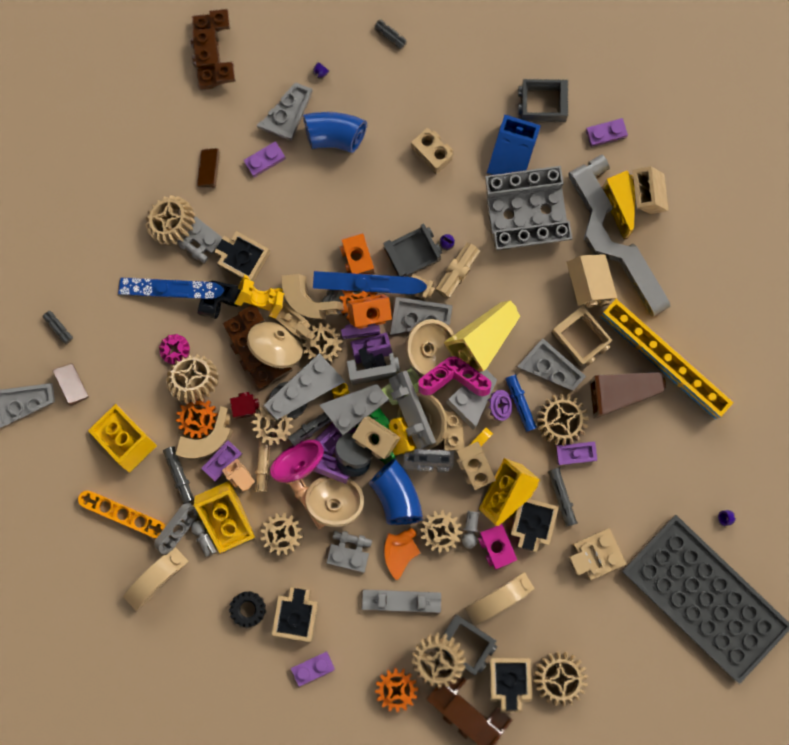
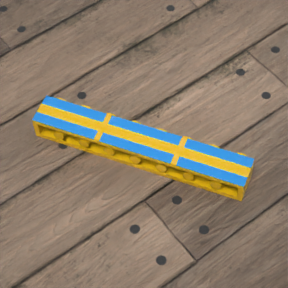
[600,299,734,419]

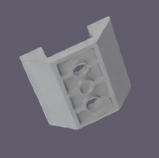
[485,166,572,250]

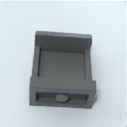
[383,223,442,277]

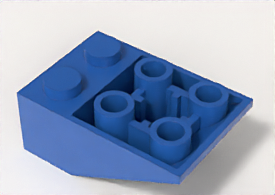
[487,115,541,175]

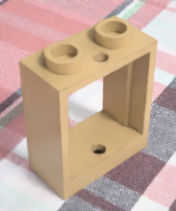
[551,306,613,367]

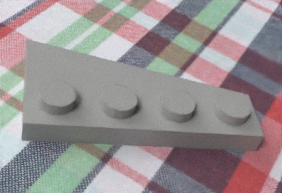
[263,353,345,420]

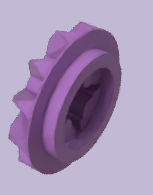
[488,390,512,421]

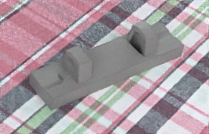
[389,371,436,450]
[362,589,441,613]

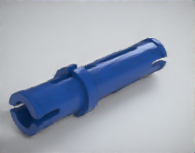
[505,374,537,432]

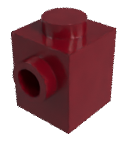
[230,392,260,419]

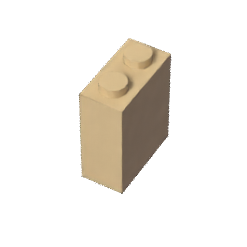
[633,166,669,214]
[567,254,617,308]

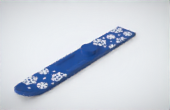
[118,278,224,299]

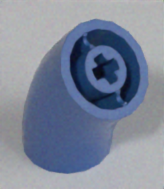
[303,112,367,153]
[369,459,423,525]

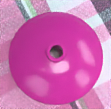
[270,440,324,483]

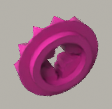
[159,334,190,364]

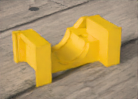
[234,275,285,319]

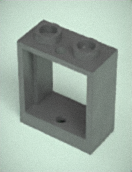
[518,79,568,122]
[435,614,497,675]

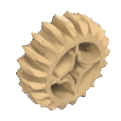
[145,195,196,246]
[166,354,219,404]
[536,394,589,446]
[412,633,466,688]
[534,651,588,707]

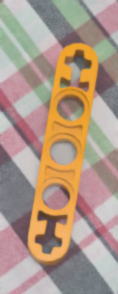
[78,490,166,538]

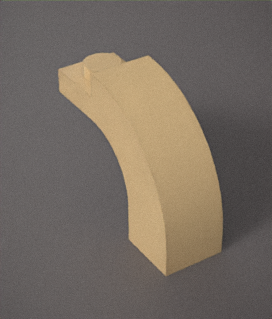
[282,274,343,320]
[176,407,233,460]
[123,548,189,611]
[465,572,535,625]

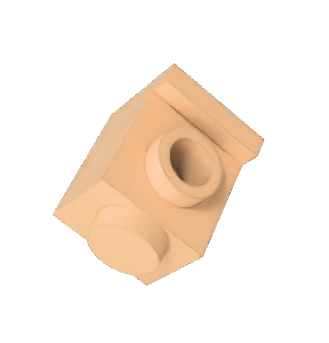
[222,458,255,491]

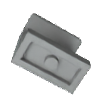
[347,353,400,385]

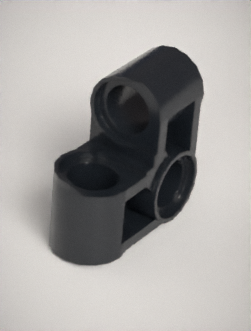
[198,281,241,319]

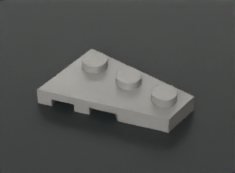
[257,82,313,141]
[446,369,497,430]

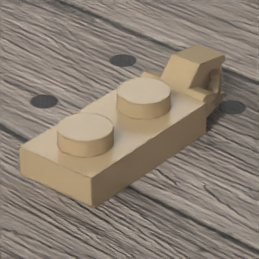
[276,301,316,341]

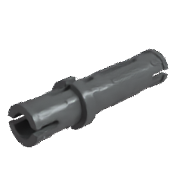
[288,412,331,447]
[163,446,194,504]
[548,468,578,527]

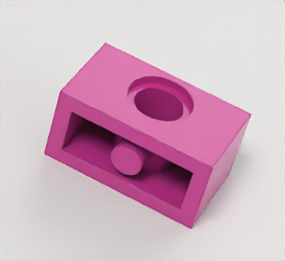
[478,524,517,569]

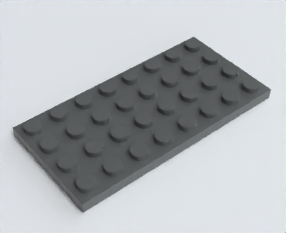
[622,515,789,684]

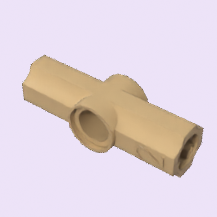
[436,242,480,299]

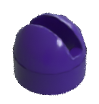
[313,62,329,78]
[440,234,455,250]
[718,510,736,526]

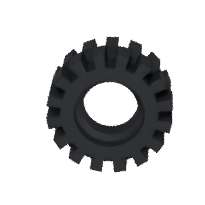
[229,591,266,628]

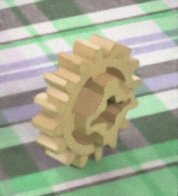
[301,323,343,363]
[250,407,293,445]
[420,510,463,553]
[260,513,303,555]

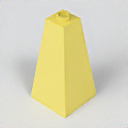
[444,300,520,372]

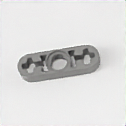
[154,503,198,554]

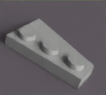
[390,297,453,335]
[517,338,586,391]
[0,383,55,428]
[320,384,389,436]

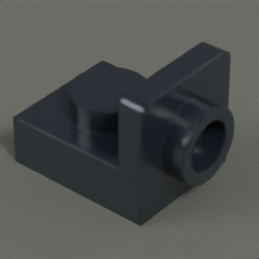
[359,347,387,369]

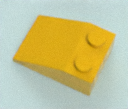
[602,170,635,240]
[88,404,157,473]
[479,458,540,526]
[194,481,255,553]

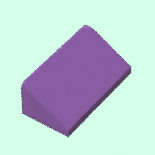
[351,332,392,364]
[315,422,356,456]

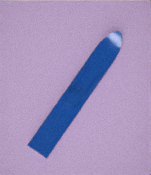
[313,271,427,294]

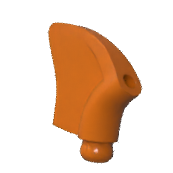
[384,528,420,580]

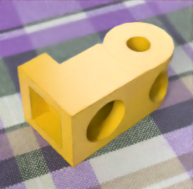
[389,417,417,456]

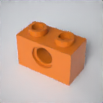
[339,233,375,274]
[347,294,392,329]

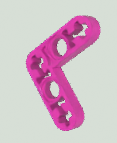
[418,356,491,396]

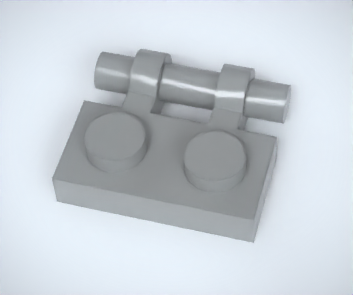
[178,217,222,263]
[327,531,372,573]

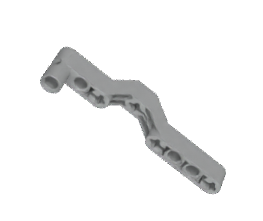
[568,155,670,316]

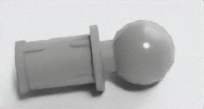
[462,511,480,549]
[191,520,217,557]

